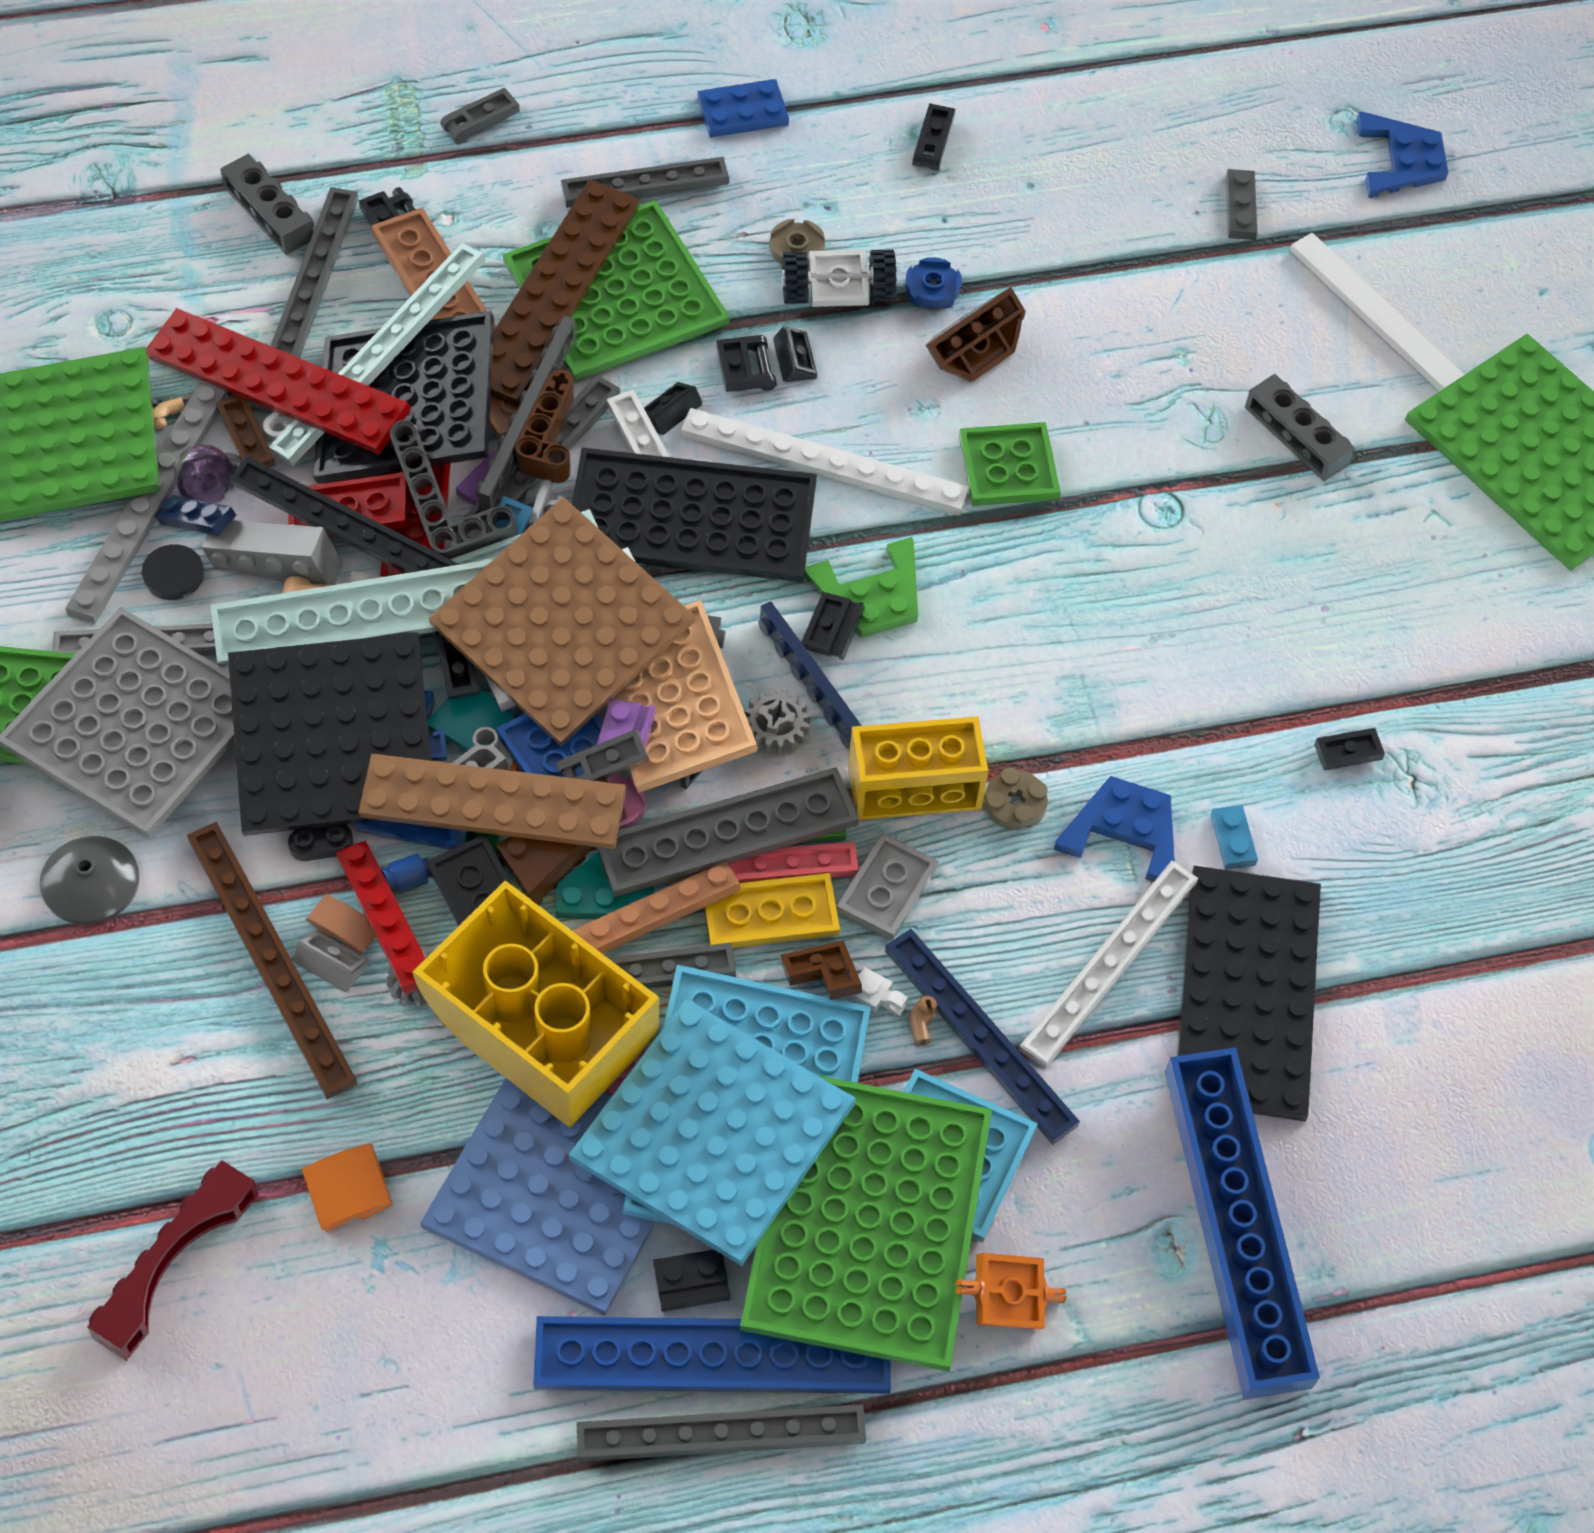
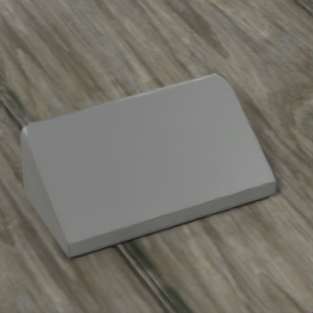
[293,930,370,992]

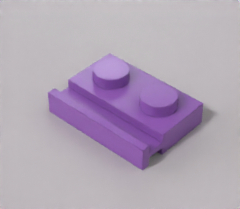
[597,699,656,765]

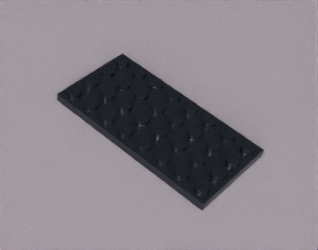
[572,447,817,582]
[1177,865,1321,1122]

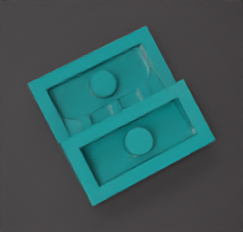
[428,689,516,753]

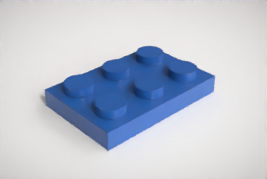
[697,79,789,138]

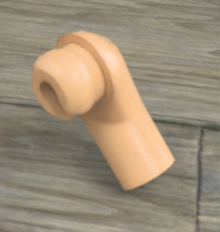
[153,397,185,430]

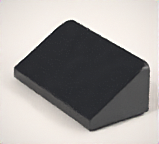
[773,326,818,382]
[644,382,702,435]

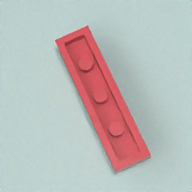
[728,842,859,883]

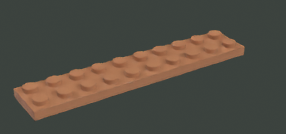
[371,207,530,441]

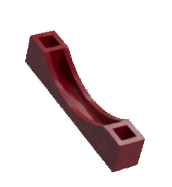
[87,1160,259,1361]

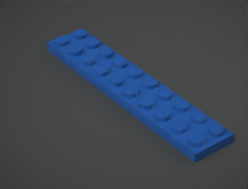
[533,1316,891,1394]

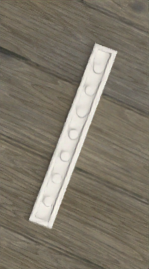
[1290,233,1465,391]
[1019,861,1198,1069]

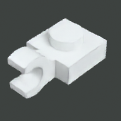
[847,967,908,1017]

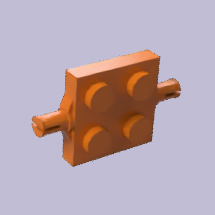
[955,1253,1067,1330]

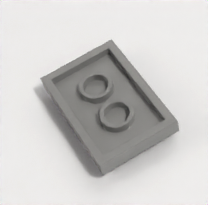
[836,833,939,941]

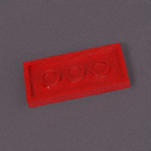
[288,472,409,538]

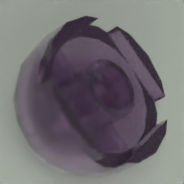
[174,444,235,503]

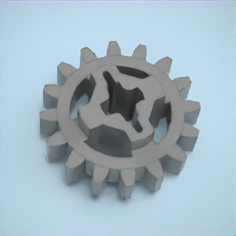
[744,689,810,754]

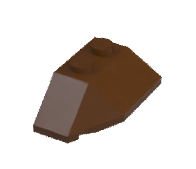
[926,287,1026,382]

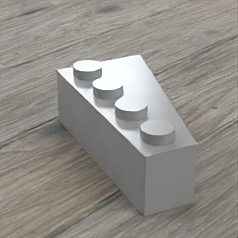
[202,520,343,585]

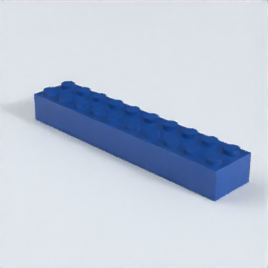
[1165,1047,1320,1400]

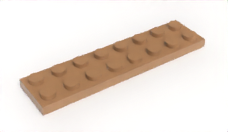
[358,754,626,849]

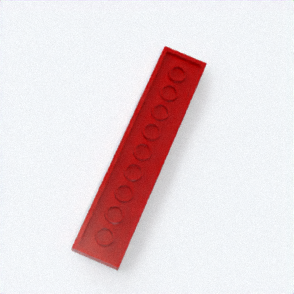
[146,308,411,455]

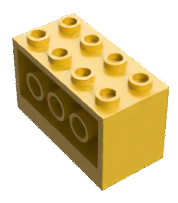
[848,716,988,820]

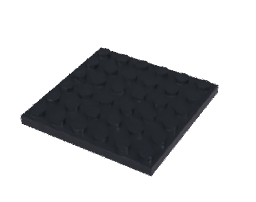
[313,310,495,484]
[228,633,432,836]

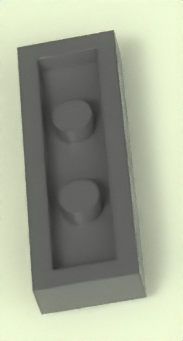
[1226,169,1258,240]

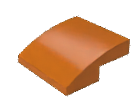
[302,1143,393,1233]

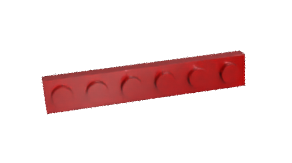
[336,840,426,995]

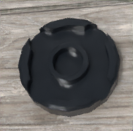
[141,544,204,600]

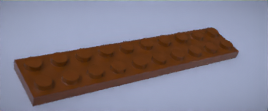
[491,179,640,407]

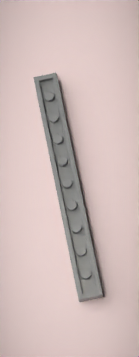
[65,382,228,624]

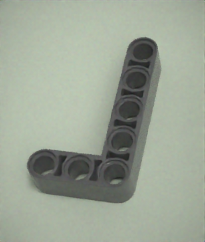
[390,420,518,559]

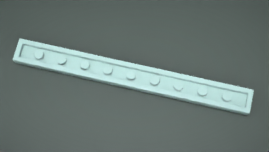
[269,243,486,466]

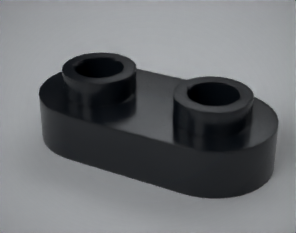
[288,825,354,861]

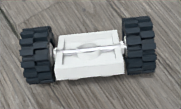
[782,249,897,307]

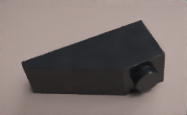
[434,631,480,700]

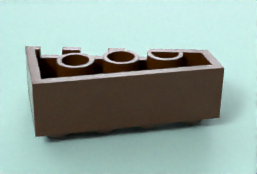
[496,778,627,905]

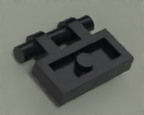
[359,187,417,225]

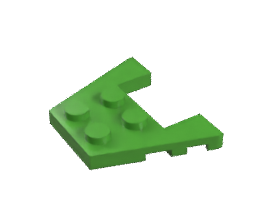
[804,537,918,638]

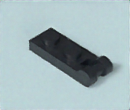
[912,103,955,171]

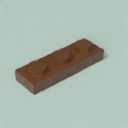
[216,396,275,467]

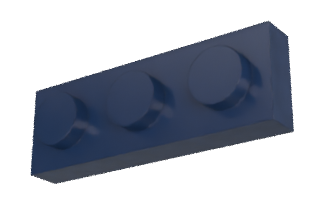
[154,495,237,536]

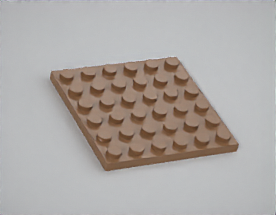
[428,497,695,746]

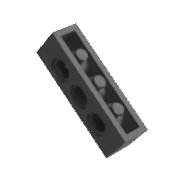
[220,153,314,255]
[1245,374,1355,481]

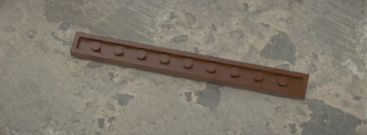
[187,822,358,1100]

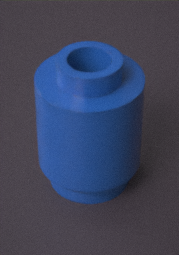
[382,853,432,894]

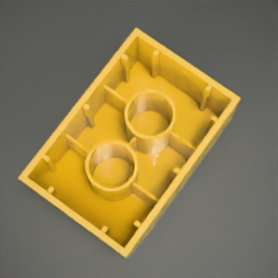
[413,880,660,1128]

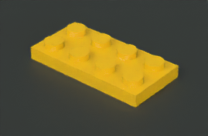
[704,873,840,948]

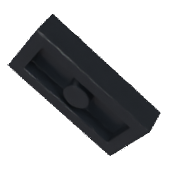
[1314,728,1385,770]

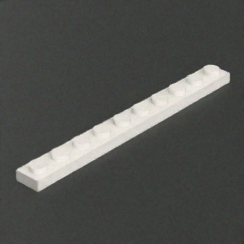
[681,408,969,516]

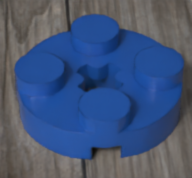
[905,257,962,308]

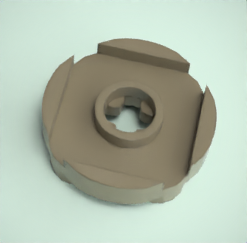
[769,219,825,267]
[984,767,1048,830]

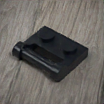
[716,335,777,392]

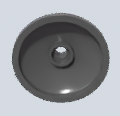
[40,836,140,924]

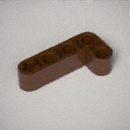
[515,369,574,483]

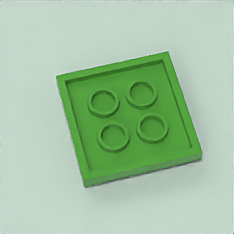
[959,422,1061,506]

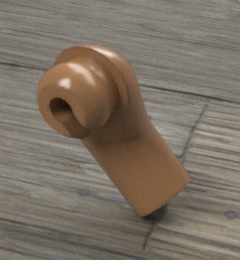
[909,996,937,1046]

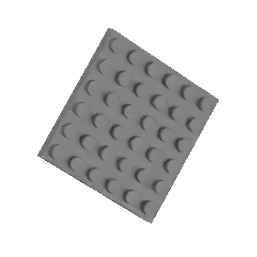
[0,607,235,839]

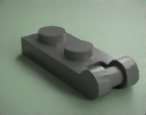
[440,87,520,144]
[556,729,650,781]

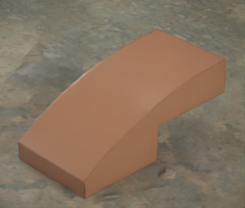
[306,894,376,955]

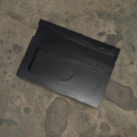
[801,592,865,660]
[653,1249,731,1312]

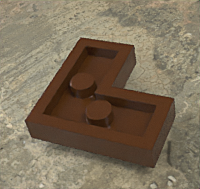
[781,940,862,1000]

